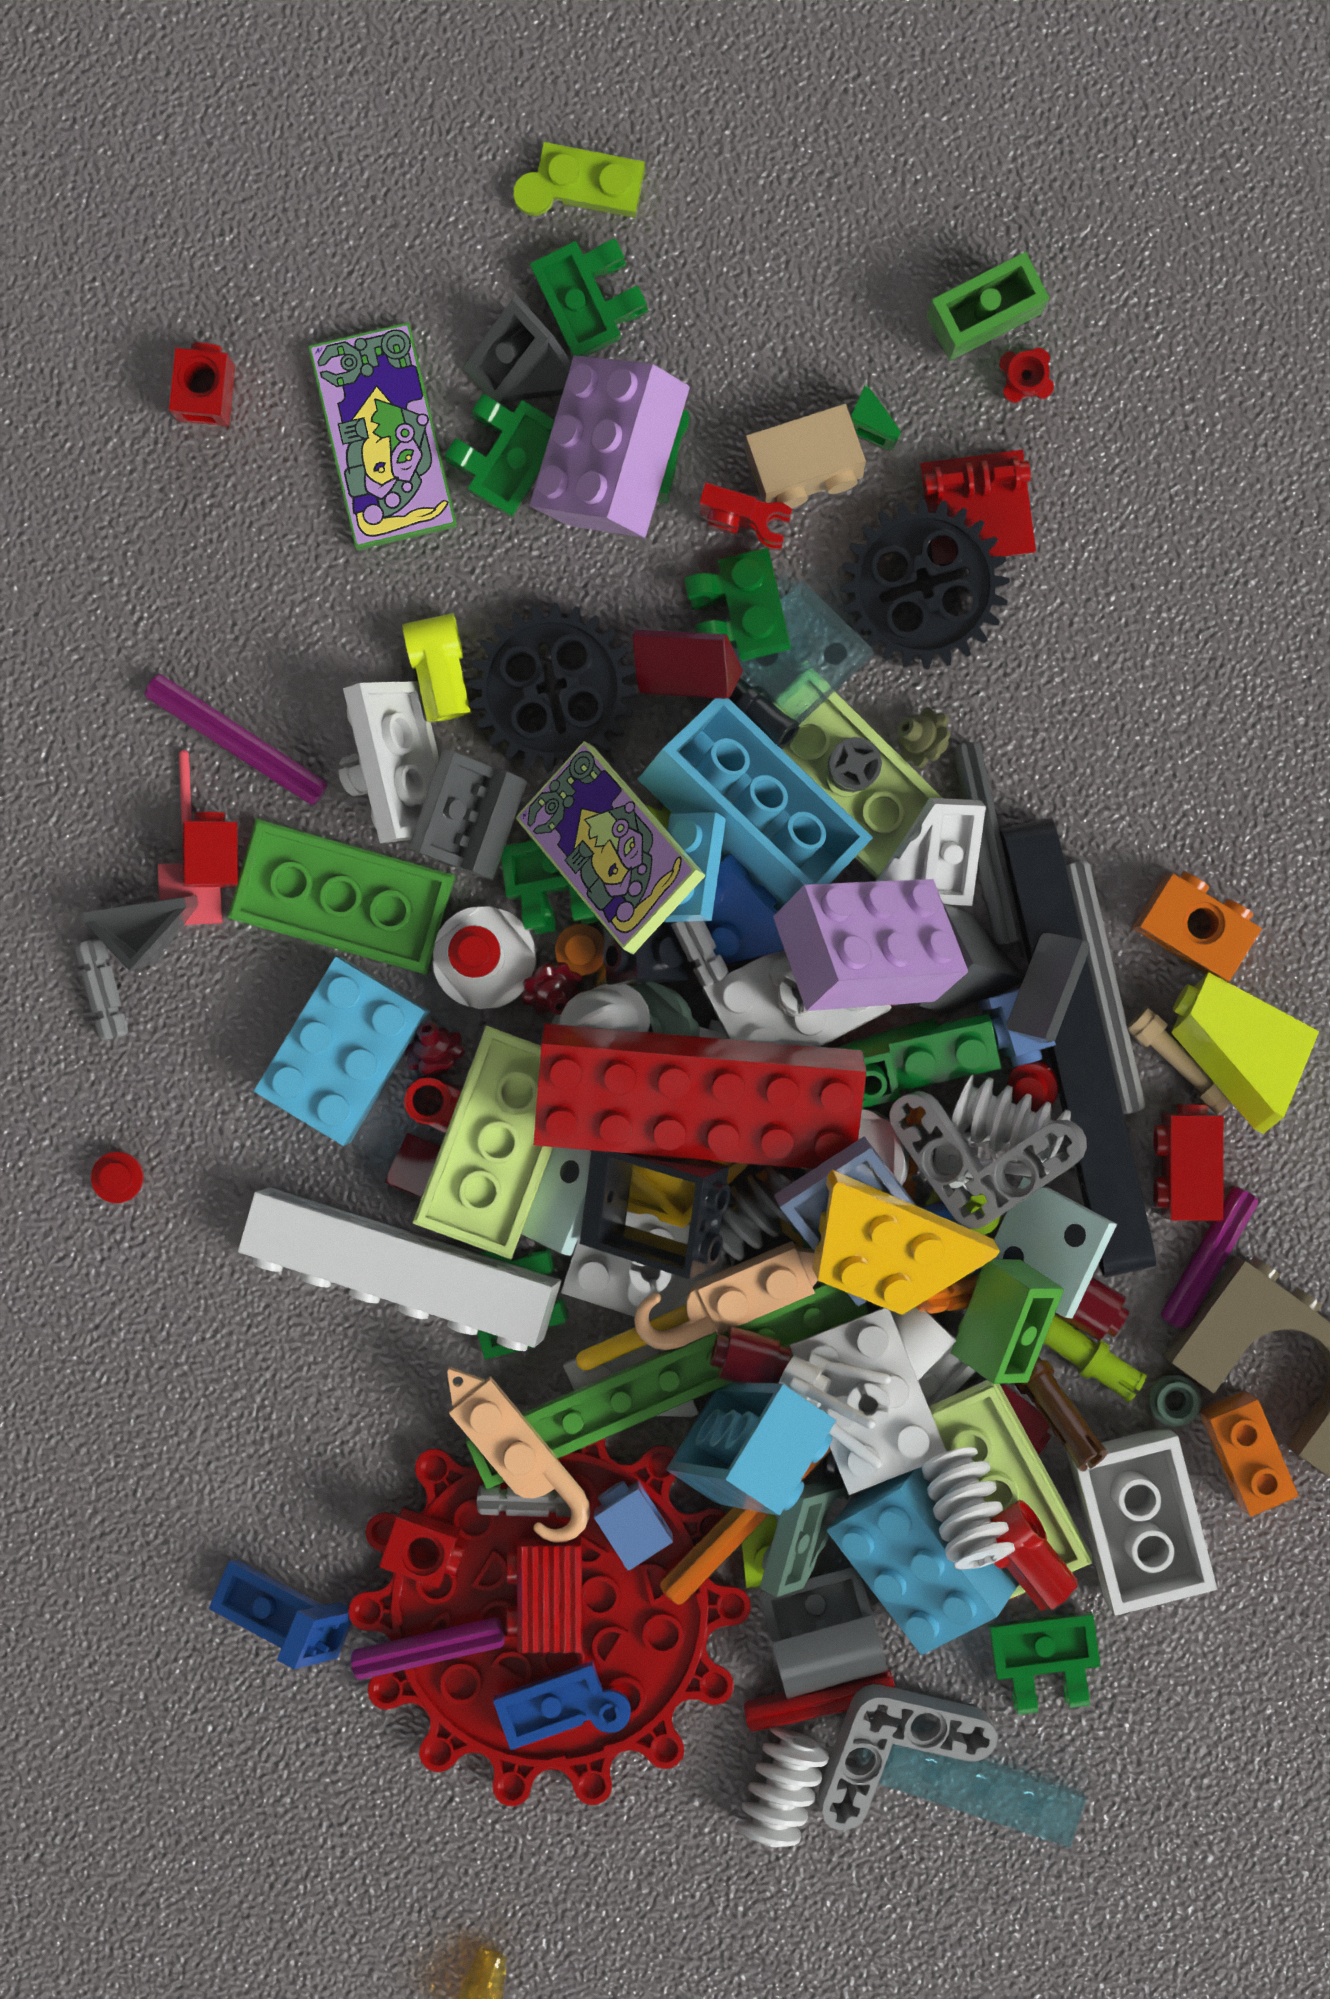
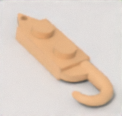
[634,1241,818,1350]
[447,1367,590,1543]

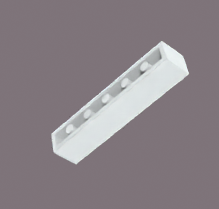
[238,1187,561,1351]

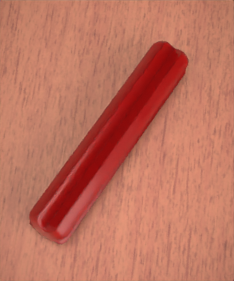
[744,1670,895,1732]

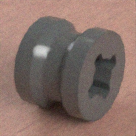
[827,737,882,793]

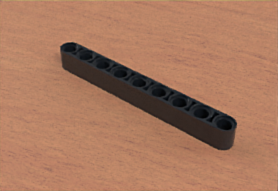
[1000,817,1156,1278]

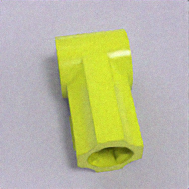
[402,613,471,723]

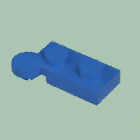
[493,1660,631,1750]

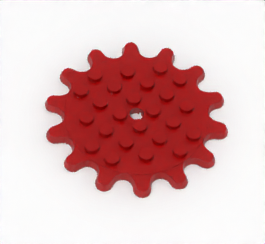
[348,1438,751,1806]

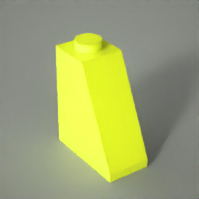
[1171,972,1319,1134]

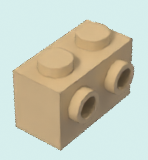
[745,404,866,508]

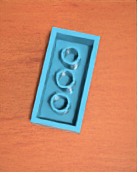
[637,698,873,911]
[666,1382,836,1516]

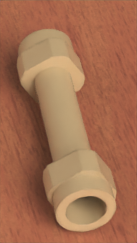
[1127,1007,1231,1114]

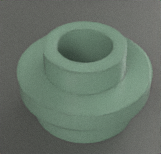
[1148,1374,1201,1427]

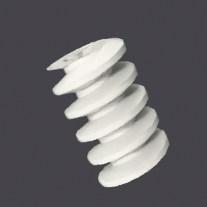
[952,1074,1071,1163]
[922,1447,1015,1570]
[734,1727,829,1847]

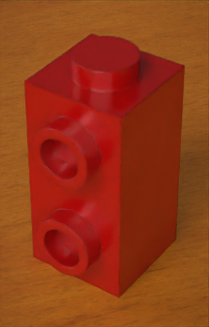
[1153,1104,1224,1221]

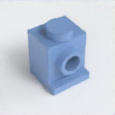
[978,988,1056,1067]

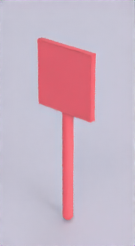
[158,750,223,925]

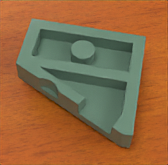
[759,1477,851,1597]

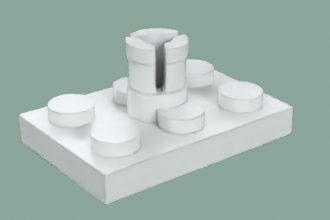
[339,681,439,843]
[702,951,891,1047]
[561,1211,735,1321]
[790,1307,947,1495]

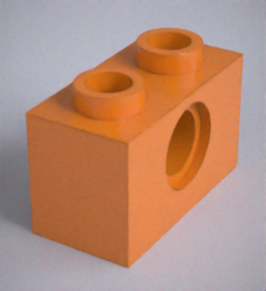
[1132,871,1263,982]
[1199,1391,1299,1517]

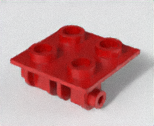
[920,449,1036,565]

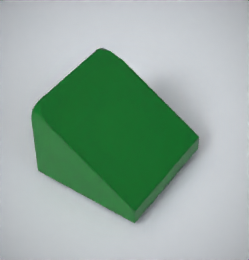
[851,385,901,451]

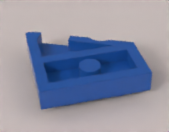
[704,854,785,964]

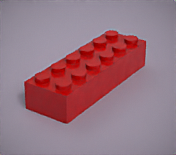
[533,1023,866,1169]

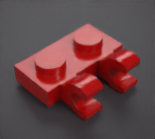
[699,482,792,550]

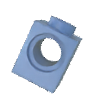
[594,1480,673,1571]

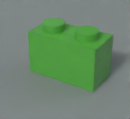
[926,252,1050,361]
[951,1259,1064,1384]

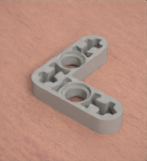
[889,1091,1087,1229]
[817,1684,998,1830]

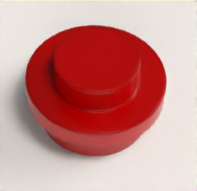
[448,925,501,978]
[1007,1061,1060,1111]
[91,1151,144,1203]

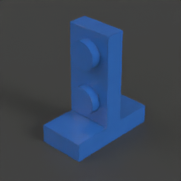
[209,1560,352,1669]

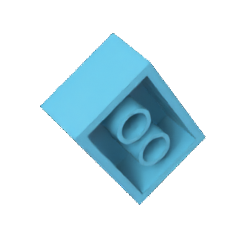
[253,957,431,1146]
[826,1466,1019,1655]

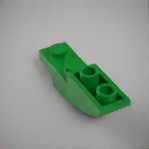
[837,1014,1001,1108]

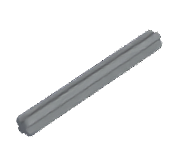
[1065,861,1145,1114]

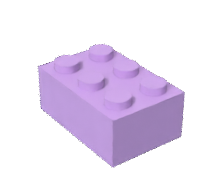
[529,356,690,538]
[773,879,968,1011]

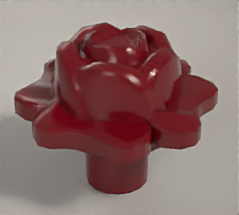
[521,962,582,1015]
[404,1022,465,1076]

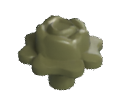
[897,707,951,768]

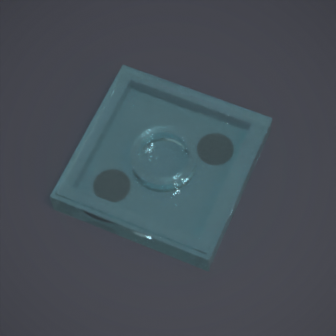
[733,581,874,724]

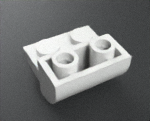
[882,1307,975,1406]

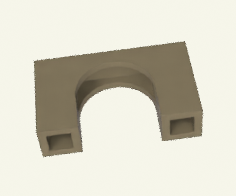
[1162,1256,1330,1477]

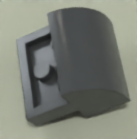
[408,749,527,881]
[758,1567,888,1699]

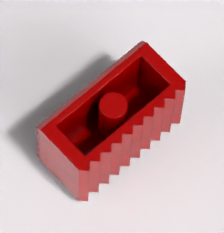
[507,1538,583,1653]

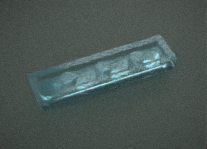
[878,1744,1087,1848]

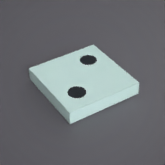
[521,1147,591,1256]
[981,1177,1117,1318]

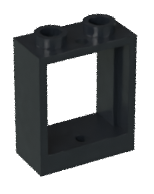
[579,1150,730,1279]

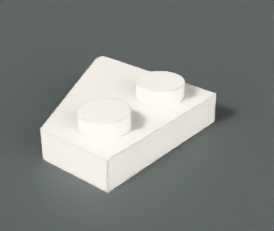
[876,798,986,906]

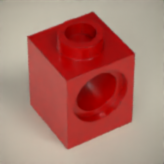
[169,342,236,427]
[182,812,238,888]
[379,1508,465,1588]

